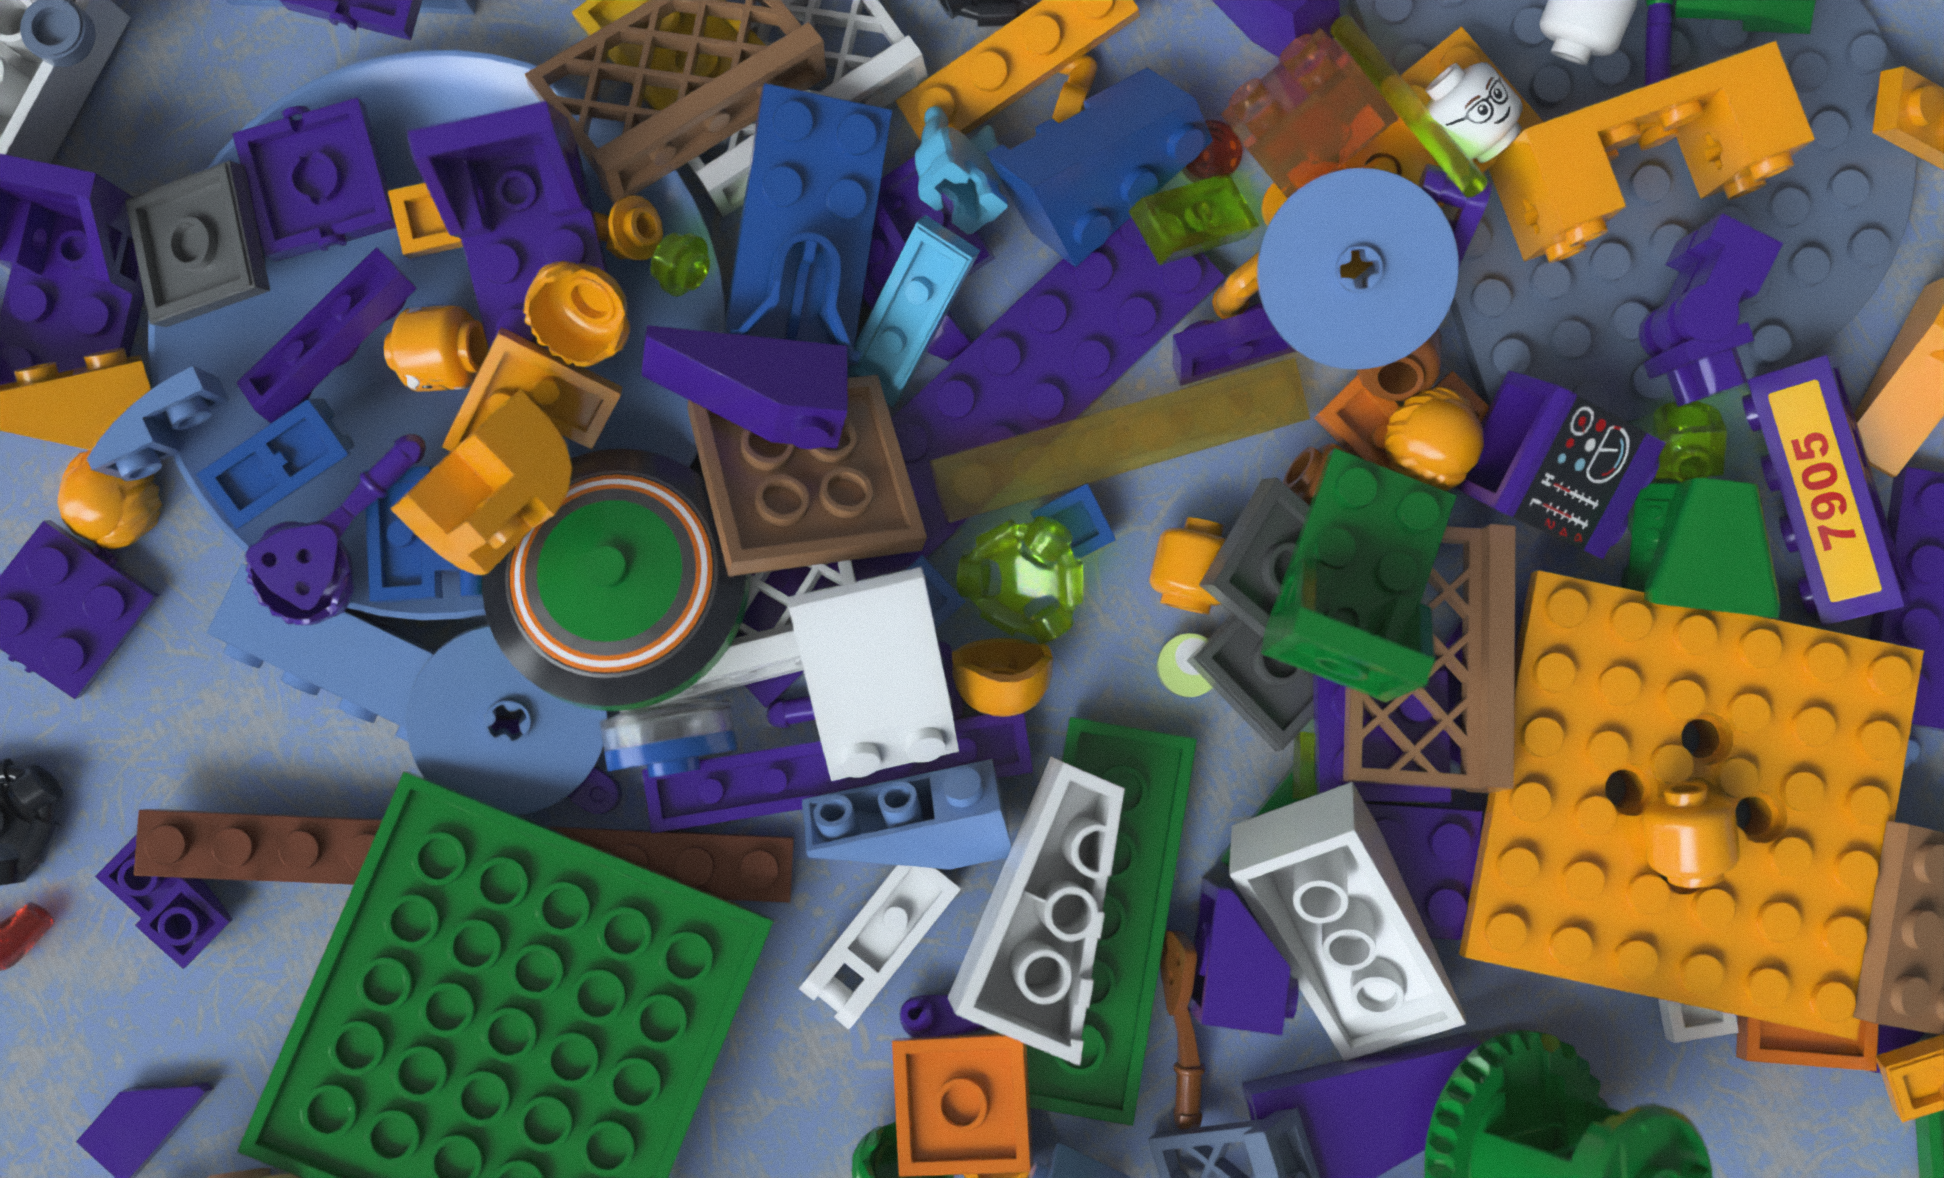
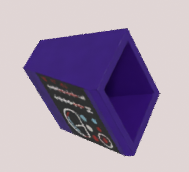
[1454,370,1666,559]

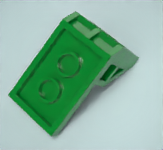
[1261,448,1457,702]

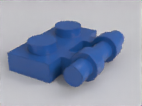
[364,466,483,603]

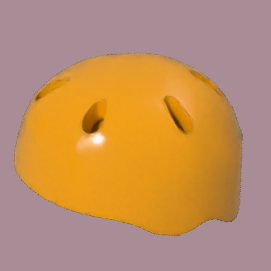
[952,638,1053,717]

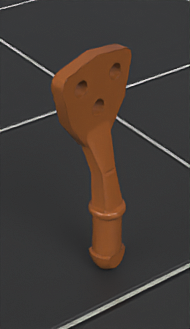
[1160,929,1206,1129]

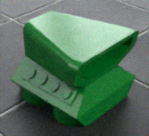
[1621,478,1781,618]

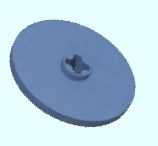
[1257,168,1459,370]
[406,624,607,815]

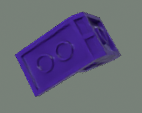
[407,101,609,350]
[0,154,144,385]

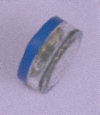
[600,699,738,778]

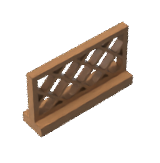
[524,0,827,204]
[1343,524,1516,793]

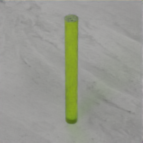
[1330,15,1488,198]

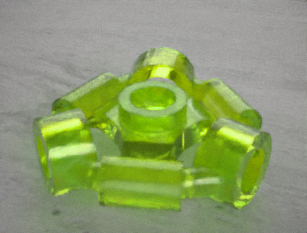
[957,516,1084,644]

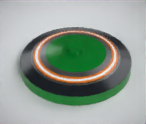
[482,448,750,711]

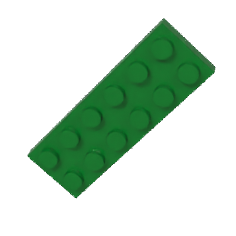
[1026,717,1197,1126]

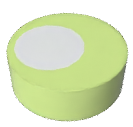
[1156,633,1213,697]

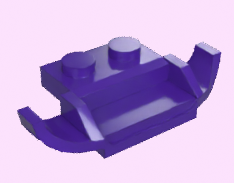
[863,156,995,362]

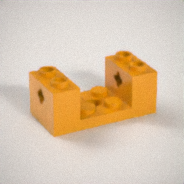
[1489,41,1815,263]

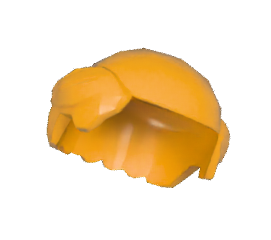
[523,261,631,367]
[1384,387,1484,491]
[57,450,163,549]

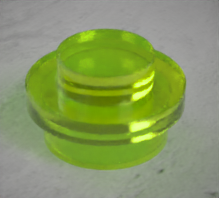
[650,232,710,297]

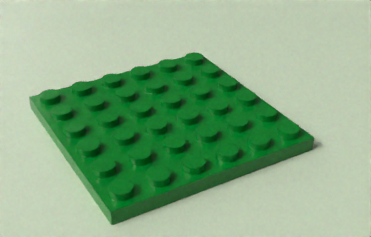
[237,771,774,1178]

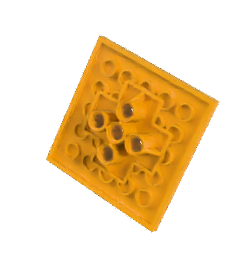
[1458,570,1924,1040]

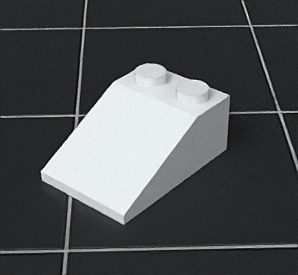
[787,567,959,781]

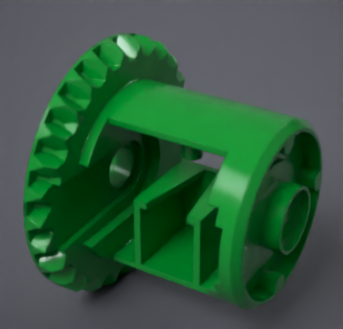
[1424,1030,1713,1178]

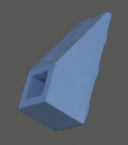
[802,759,1012,870]

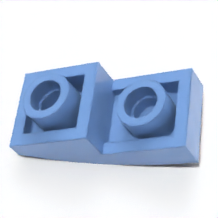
[87,366,229,481]

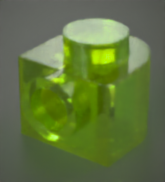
[1652,401,1727,482]

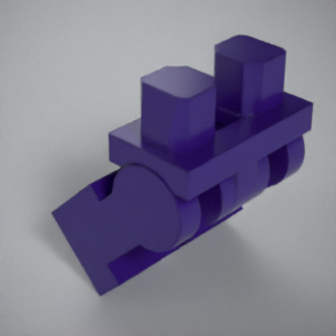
[1639,213,1783,407]

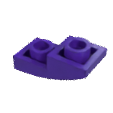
[95,834,233,969]

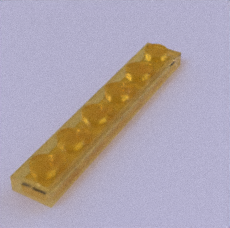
[929,358,1310,523]

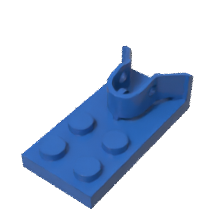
[723,83,892,367]

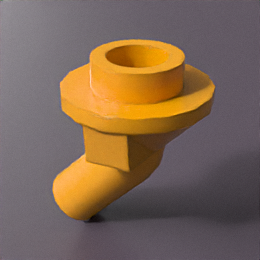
[594,195,663,261]

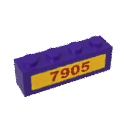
[1742,355,1912,626]

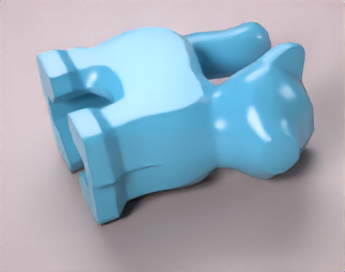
[915,106,1008,234]

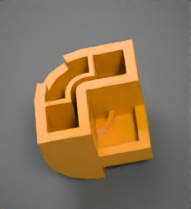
[390,390,572,575]

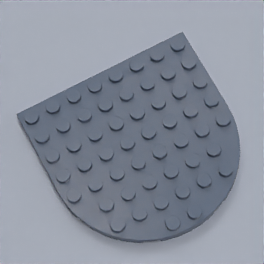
[1348,0,1916,423]

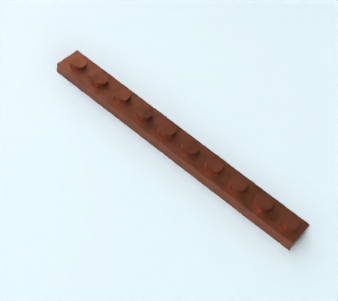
[134,809,794,903]

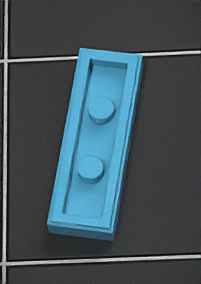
[847,215,981,407]

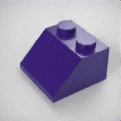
[1188,878,1299,1036]

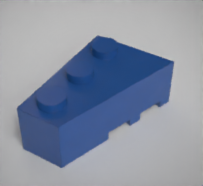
[986,67,1213,267]

